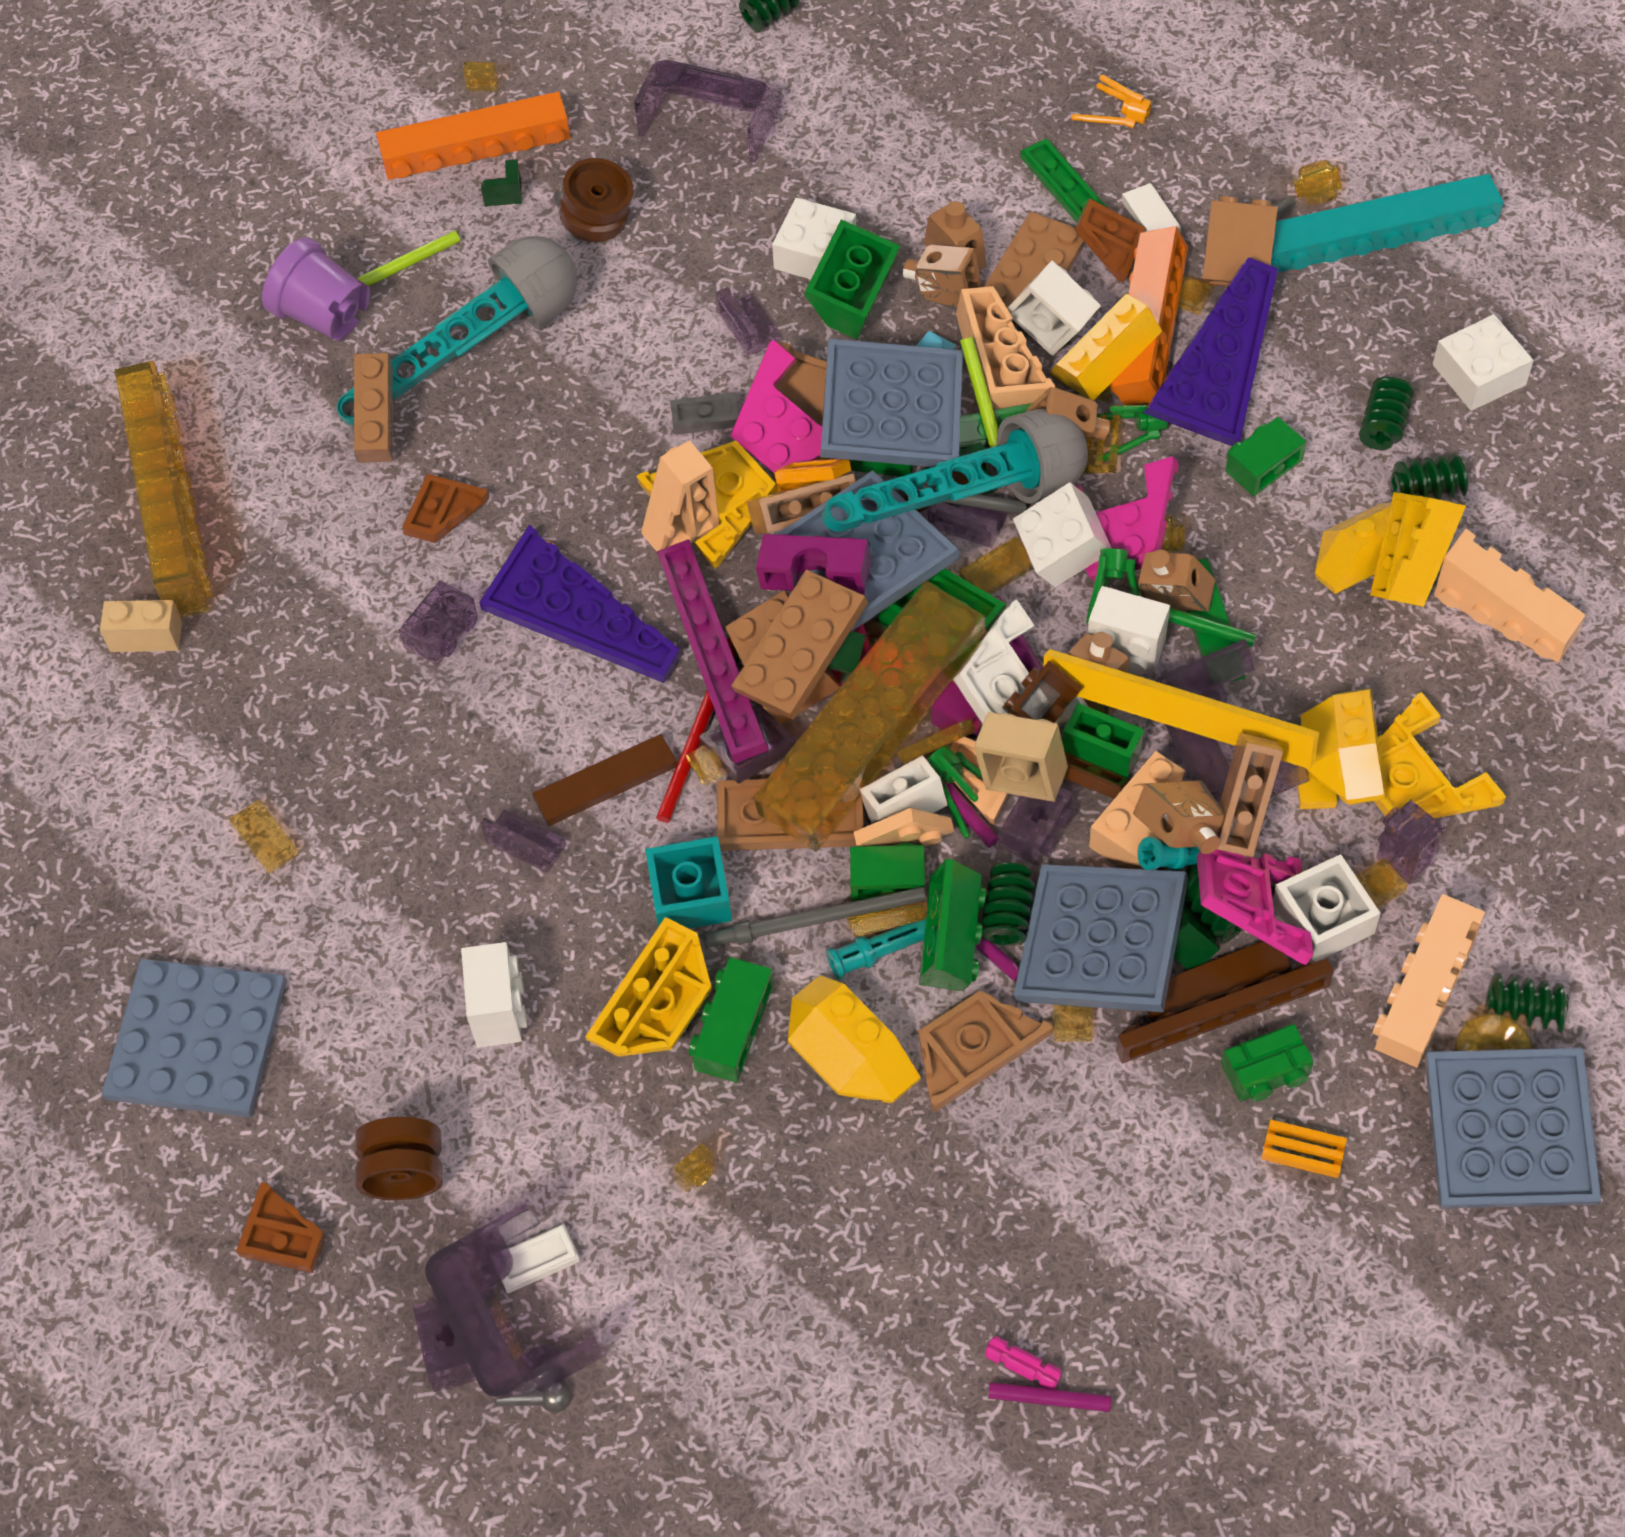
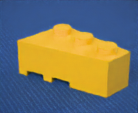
[1370,492,1466,607]

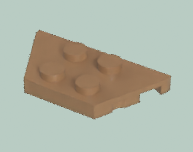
[918,990,1053,1113]

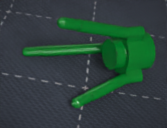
[1096,405,1168,463]
[1086,548,1139,625]
[927,745,984,839]

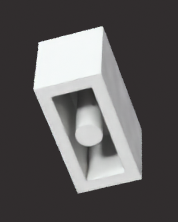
[860,755,947,823]

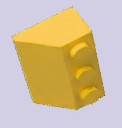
[1050,294,1162,400]

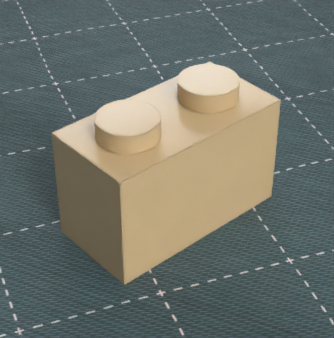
[100,600,182,652]

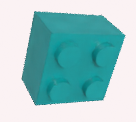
[645,836,732,929]

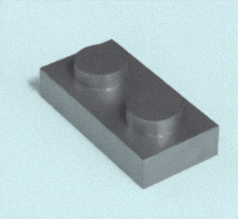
[670,392,739,435]

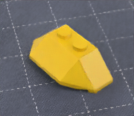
[1315,502,1391,594]
[1300,688,1385,805]
[585,917,712,1057]
[788,975,921,1103]

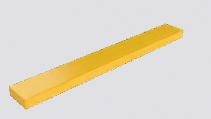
[1043,649,1319,769]

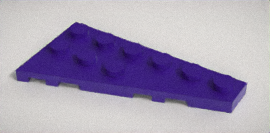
[1143,257,1278,446]
[479,524,681,683]

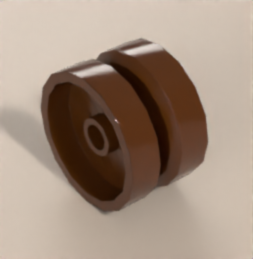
[559,158,633,242]
[355,1117,443,1201]

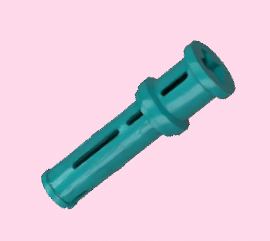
[1137,837,1200,871]
[826,916,926,981]

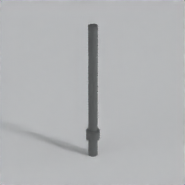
[706,886,927,947]

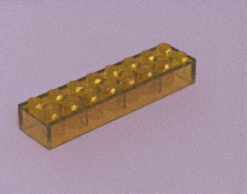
[114,360,214,618]
[753,581,986,852]

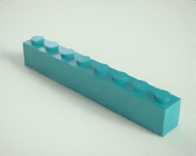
[1271,174,1503,273]

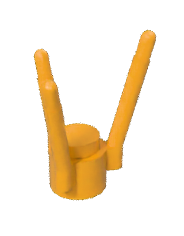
[1071,74,1153,128]

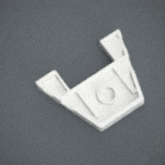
[953,599,1088,727]

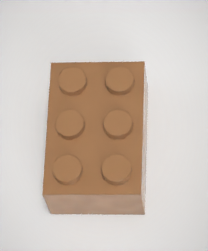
[725,590,841,724]

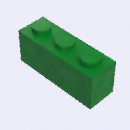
[688,957,774,1083]

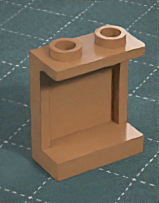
[1201,196,1278,286]
[775,340,827,427]

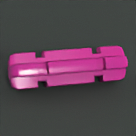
[985,1336,1062,1389]

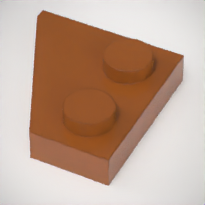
[1075,199,1146,282]
[402,473,489,543]
[236,1182,326,1273]

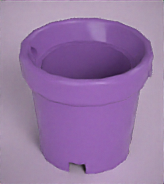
[261,237,370,341]

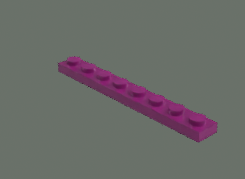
[657,539,769,763]

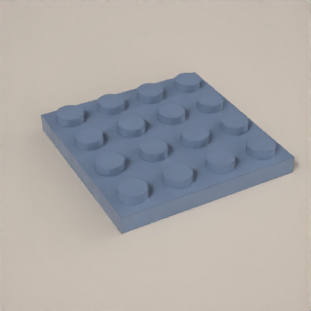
[820,339,963,467]
[776,470,960,631]
[1014,864,1188,1012]
[101,959,287,1117]
[1424,1048,1601,1209]

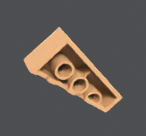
[956,286,1055,410]
[1434,529,1585,663]
[1372,894,1485,1068]

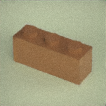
[354,353,393,463]
[746,473,856,534]
[1217,733,1283,857]

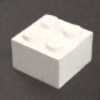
[772,198,856,279]
[1007,260,1101,356]
[1433,314,1534,411]
[1013,482,1111,587]
[1088,586,1170,676]
[1273,854,1381,962]
[461,942,527,1048]

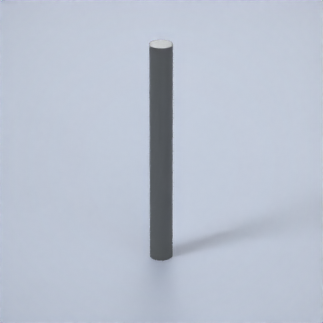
[894,485,1026,515]

